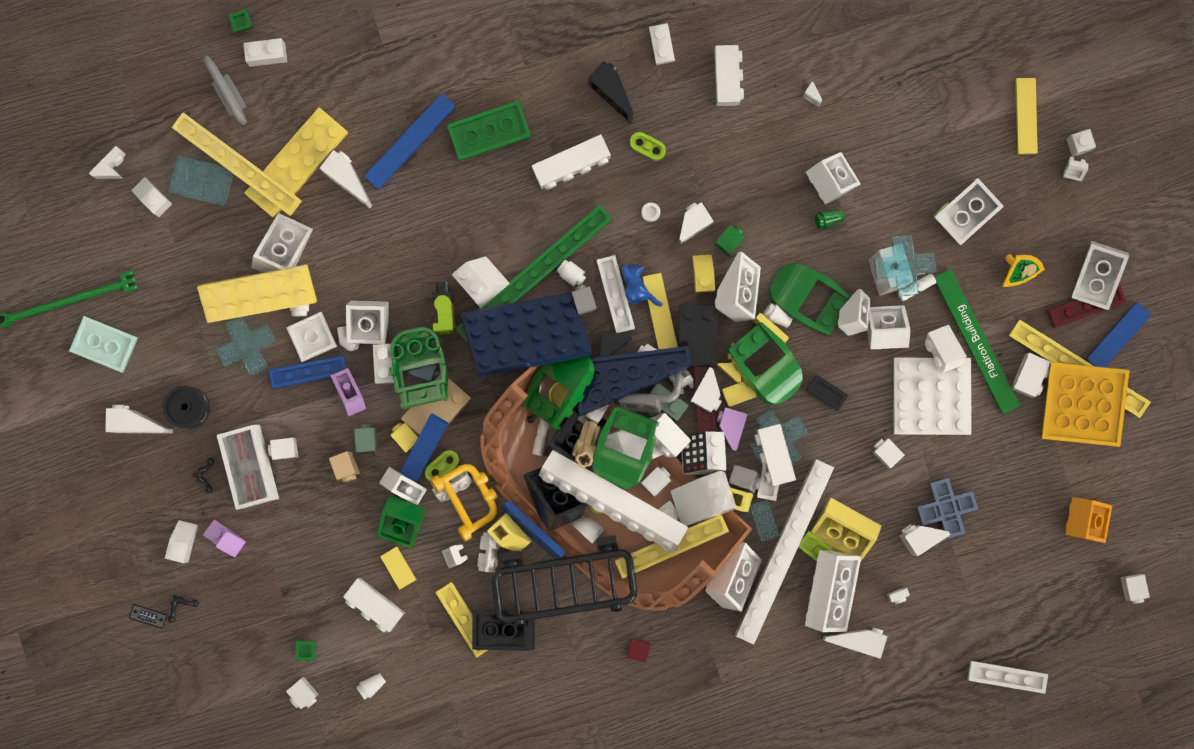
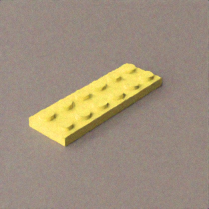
[244,107,348,218]
[197,264,317,323]

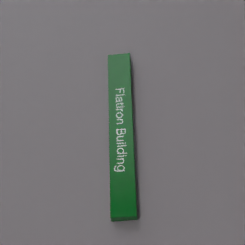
[934,269,1020,414]

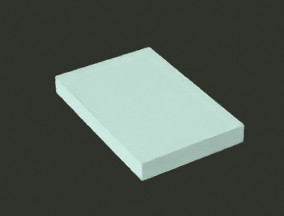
[69,316,138,373]

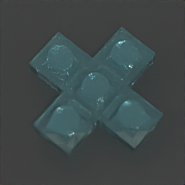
[874,235,937,297]
[216,317,277,375]
[749,409,808,464]

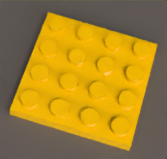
[1041,362,1130,447]

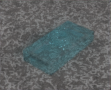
[750,500,780,542]

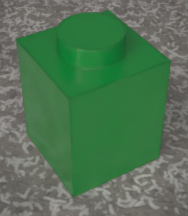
[715,225,745,256]

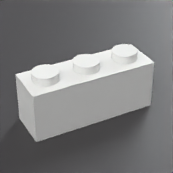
[714,45,744,106]
[754,424,796,486]
[343,578,405,633]

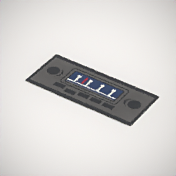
[129,604,167,629]

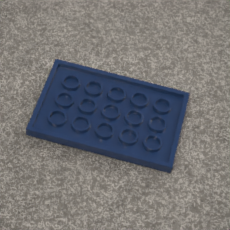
[460,292,592,377]

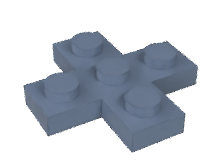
[916,478,979,539]

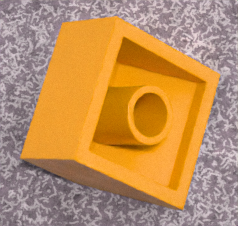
[1065,497,1112,543]

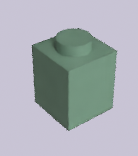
[354,424,378,453]

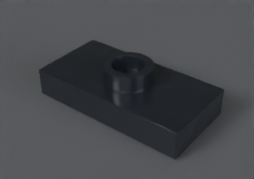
[805,374,848,412]

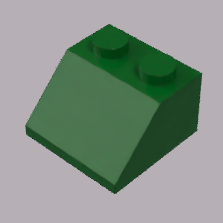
[376,495,426,549]

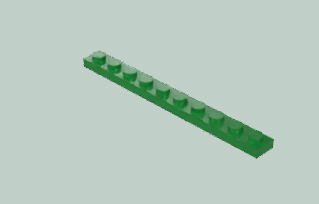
[455,205,612,343]

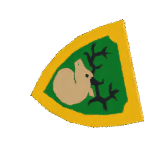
[1002,254,1045,287]

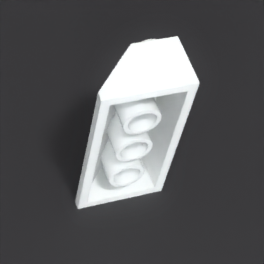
[805,550,861,632]

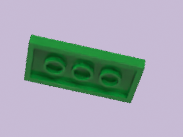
[447,100,531,162]

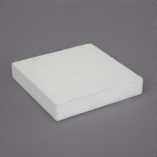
[286,312,337,363]

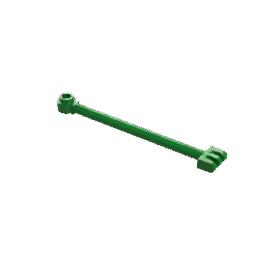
[0,271,138,328]

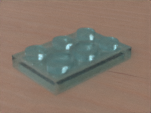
[168,156,233,207]

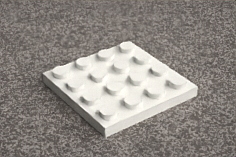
[893,358,971,435]

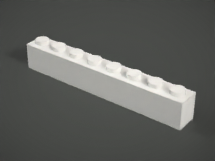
[539,450,688,553]

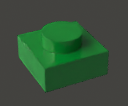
[228,9,253,34]
[295,640,317,661]

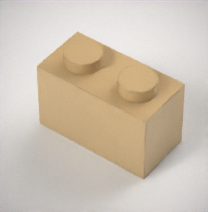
[329,451,360,482]

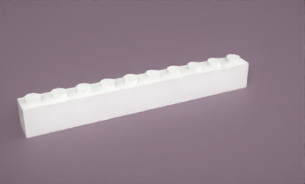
[734,459,834,644]

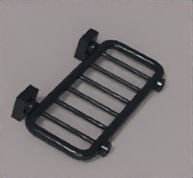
[492,535,637,627]

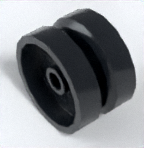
[162,386,210,429]

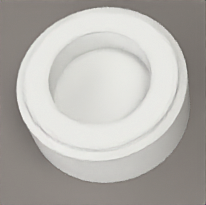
[641,203,660,222]

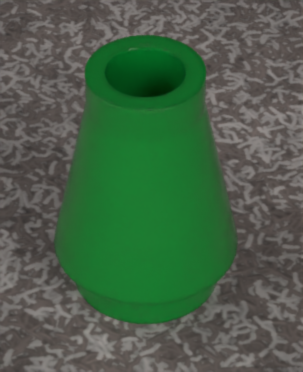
[815,210,845,230]

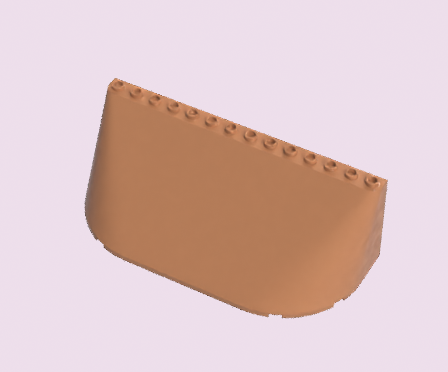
[480,365,752,611]

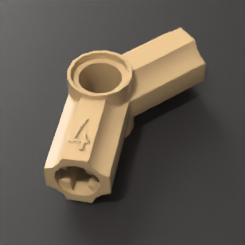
[572,421,600,469]

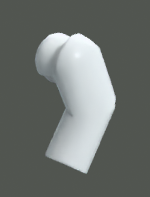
[337,326,359,351]

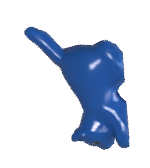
[622,264,663,307]

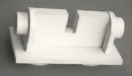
[432,472,473,503]
[477,532,500,572]

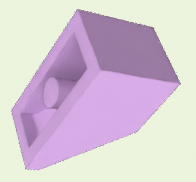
[330,368,366,416]
[717,407,747,451]

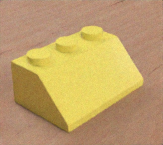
[811,498,881,562]

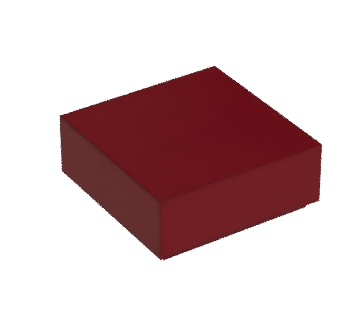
[627,638,651,663]

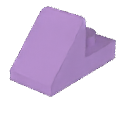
[203,519,247,557]

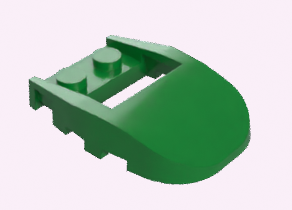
[769,263,851,337]
[725,322,802,405]
[390,327,448,410]
[522,356,594,430]
[593,405,660,489]

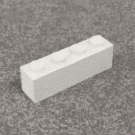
[532,135,611,190]

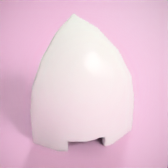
[571,516,605,544]

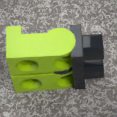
[432,282,456,335]

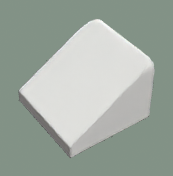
[803,82,822,107]

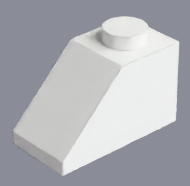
[132,177,172,217]
[679,202,714,244]
[838,289,870,336]
[690,367,721,413]
[379,467,427,505]
[165,520,198,563]

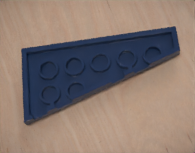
[578,346,691,417]

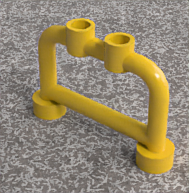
[430,464,498,542]

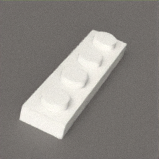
[597,255,635,333]
[967,661,1048,694]

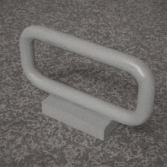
[203,56,248,125]
[619,372,683,414]

